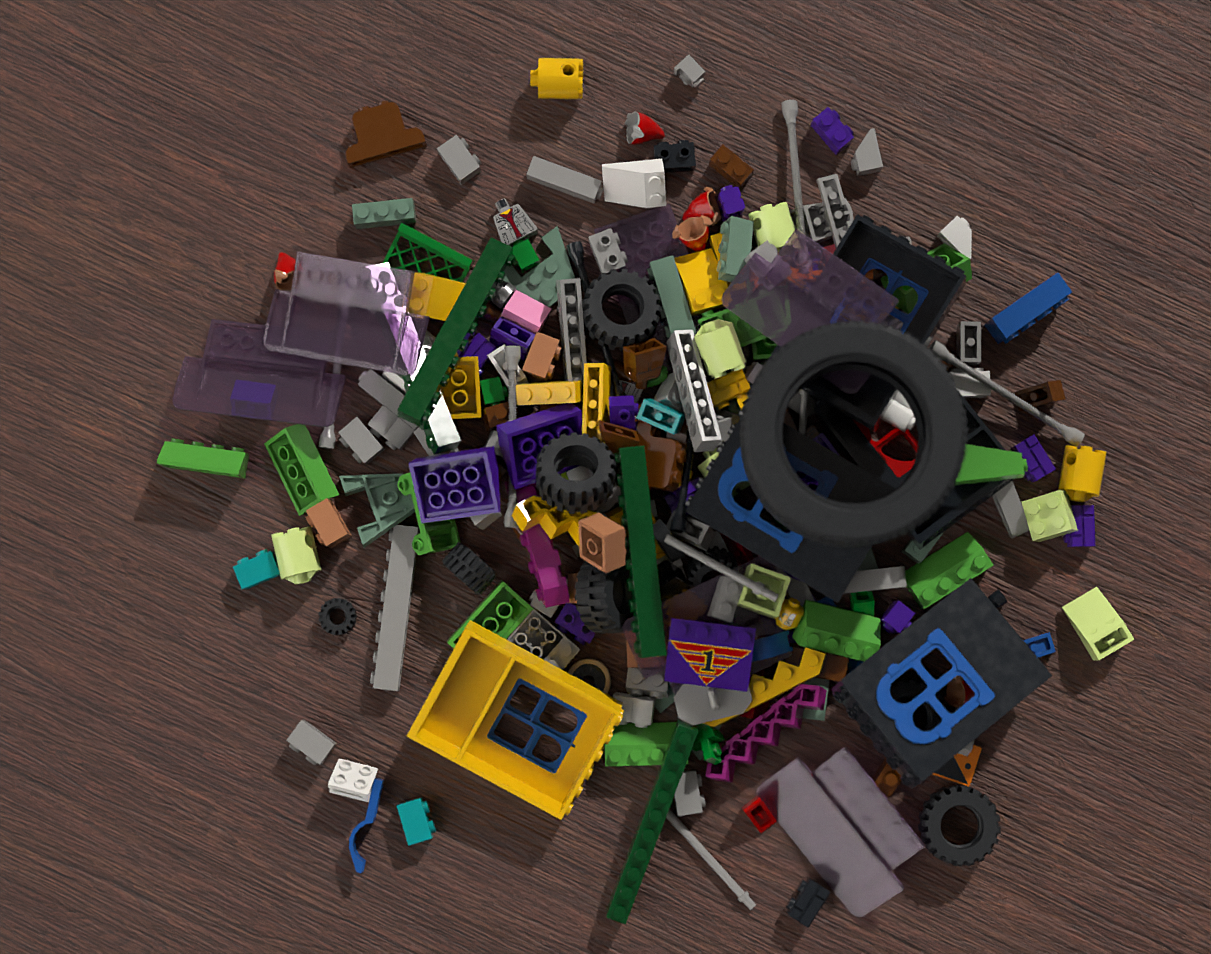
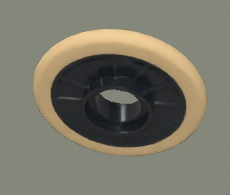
[568,659,611,694]

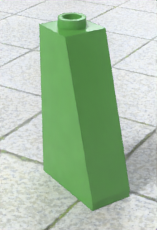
[955,444,1028,485]

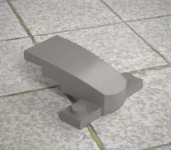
[789,174,854,252]

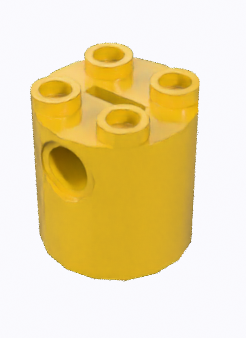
[530,58,583,99]
[1058,445,1107,503]

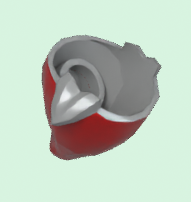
[625,111,665,145]

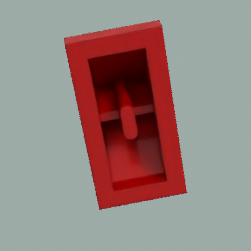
[742,795,777,833]

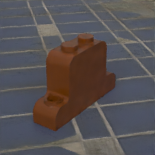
[345,101,427,168]
[636,420,687,492]

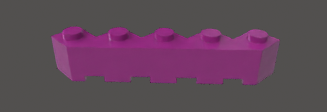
[505,473,570,608]
[706,684,827,783]

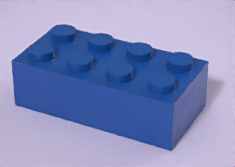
[984,272,1072,344]

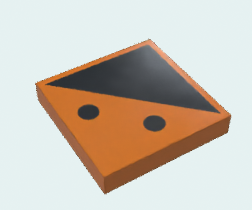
[933,745,982,787]

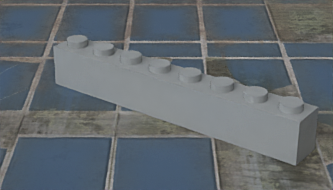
[370,525,420,691]

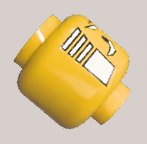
[774,598,804,630]

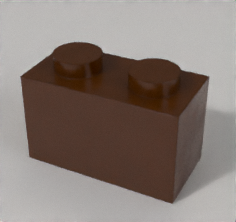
[709,144,754,190]

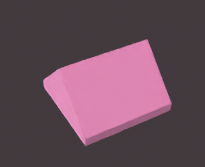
[501,290,552,334]

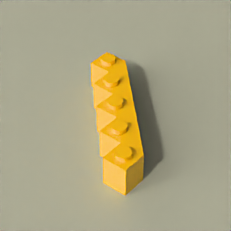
[511,496,658,550]
[703,647,826,727]

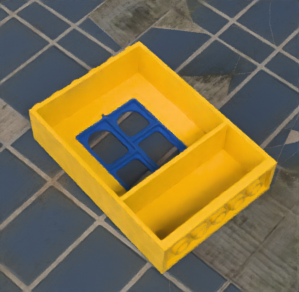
[407,620,624,820]

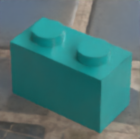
[637,399,685,434]
[233,549,280,590]
[397,797,436,846]

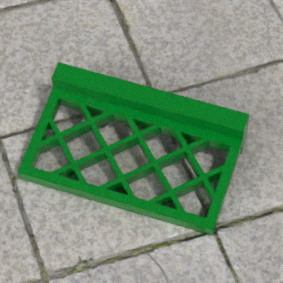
[382,223,475,283]

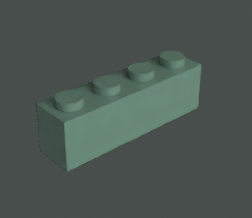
[647,255,696,338]

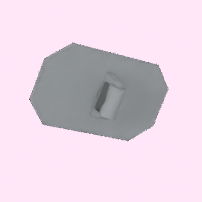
[674,684,752,725]

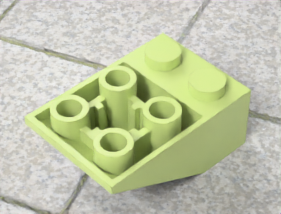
[1061,587,1134,660]

